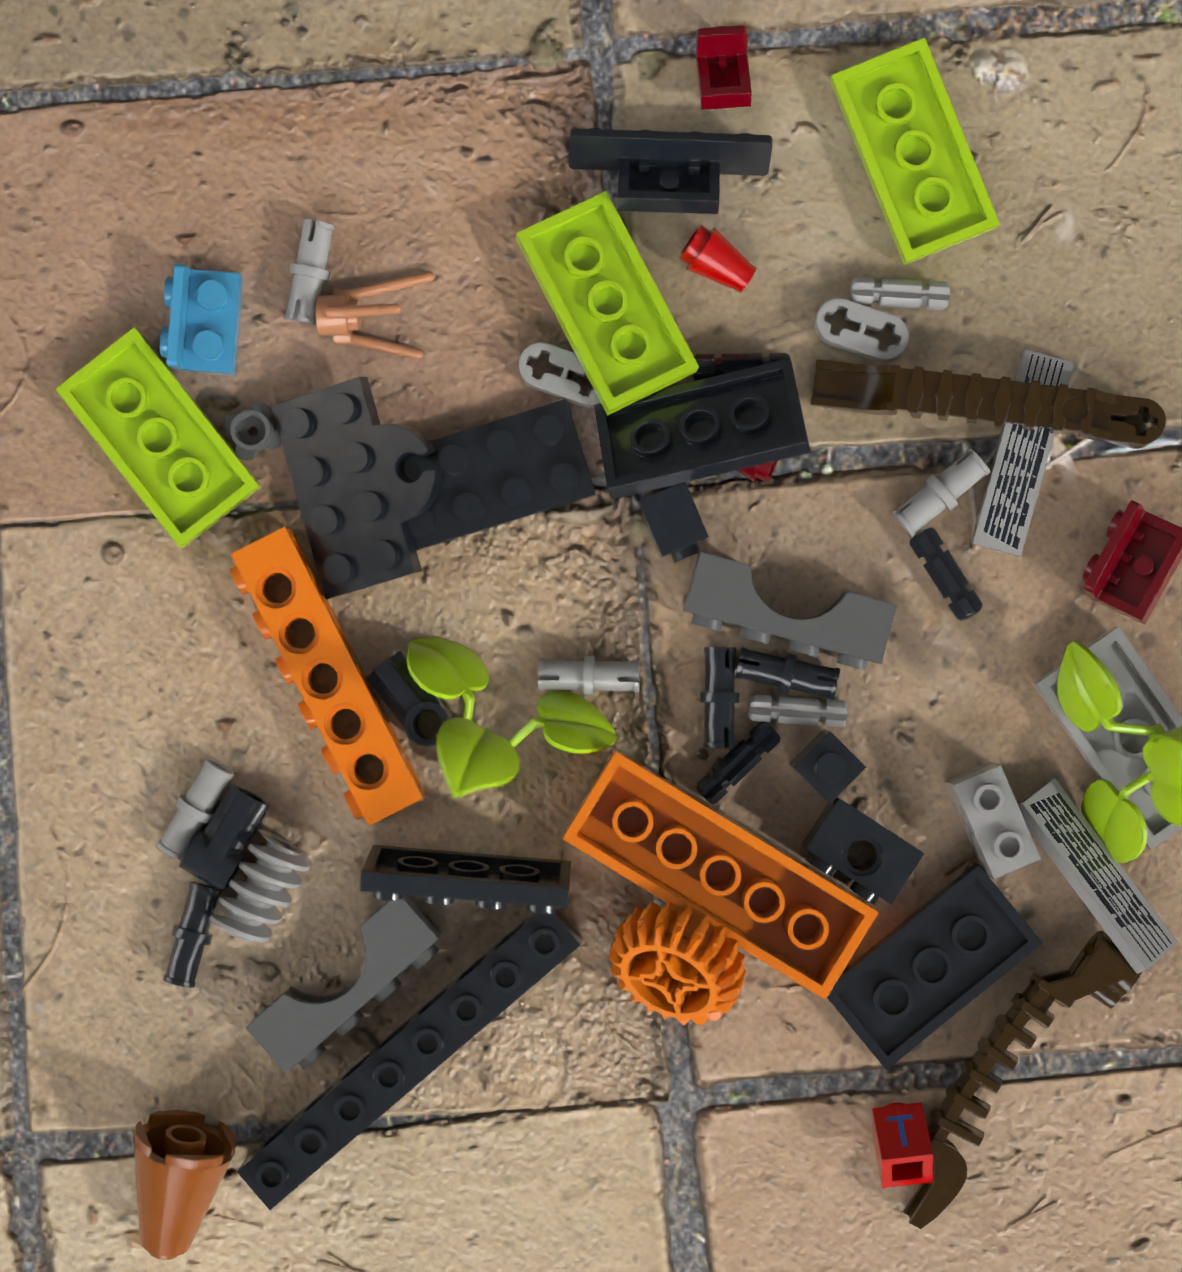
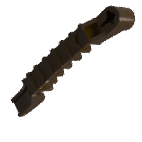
[811,359,1166,449]
[903,930,1142,1229]

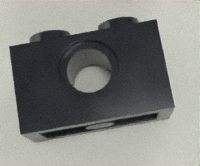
[801,797,925,905]

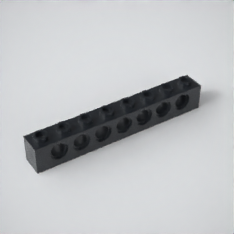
[237,909,581,1210]

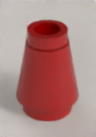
[679,224,757,293]

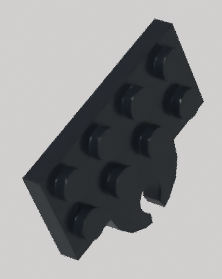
[271,377,442,599]

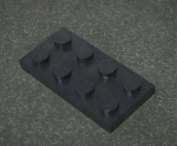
[594,358,811,499]
[404,399,596,551]
[360,845,572,914]
[827,863,1042,1070]

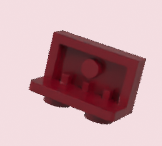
[1082,500,1182,625]

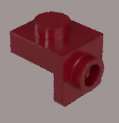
[696,25,752,110]

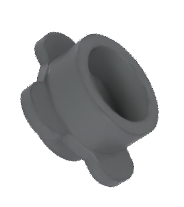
[224,402,281,461]

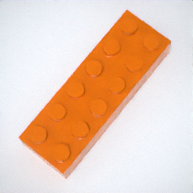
[562,748,879,1000]

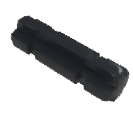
[693,353,790,381]
[909,527,983,621]
[696,722,781,805]

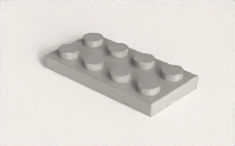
[1032,627,1182,850]

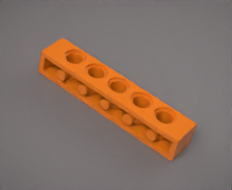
[230,526,427,826]

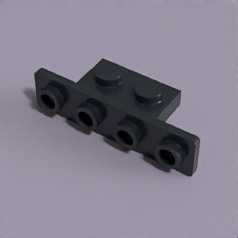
[569,128,772,214]

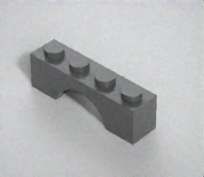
[683,552,897,671]
[246,895,442,1073]

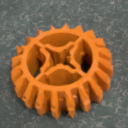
[608,902,746,1026]

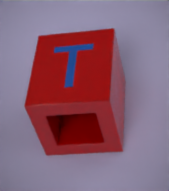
[872,1102,933,1188]

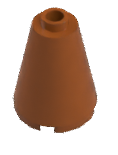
[133,1110,236,1260]

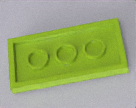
[829,37,1000,266]
[516,191,699,416]
[55,327,262,549]

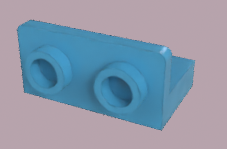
[160,264,244,376]

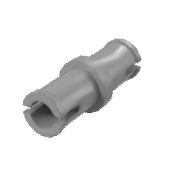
[284,219,335,325]
[892,448,990,537]
[538,656,640,695]
[157,758,234,860]

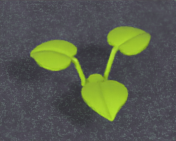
[407,637,618,798]
[1057,640,1182,863]

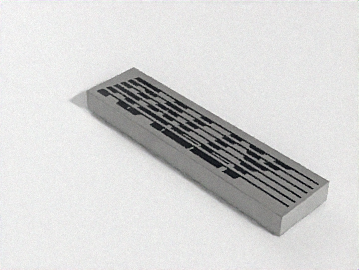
[970,349,1075,557]
[1018,778,1178,974]

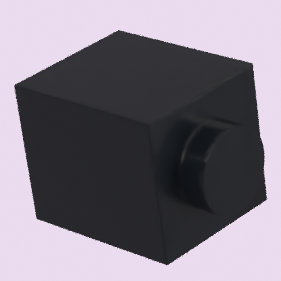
[637,482,709,563]
[789,729,867,804]

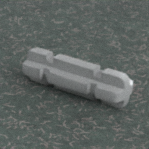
[850,277,950,310]
[748,694,848,727]

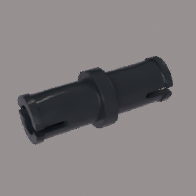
[700,647,740,748]
[735,647,840,700]
[162,882,221,988]

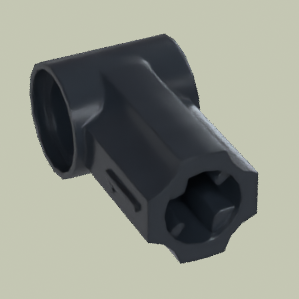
[366,651,455,747]
[179,784,271,892]

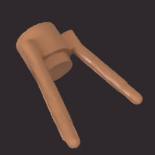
[315,272,435,359]

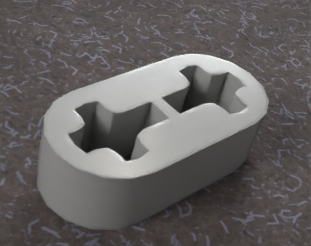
[814,298,909,363]
[519,342,601,408]

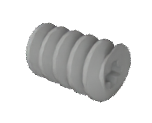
[209,829,312,942]

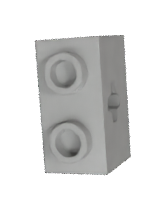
[944,762,1041,879]

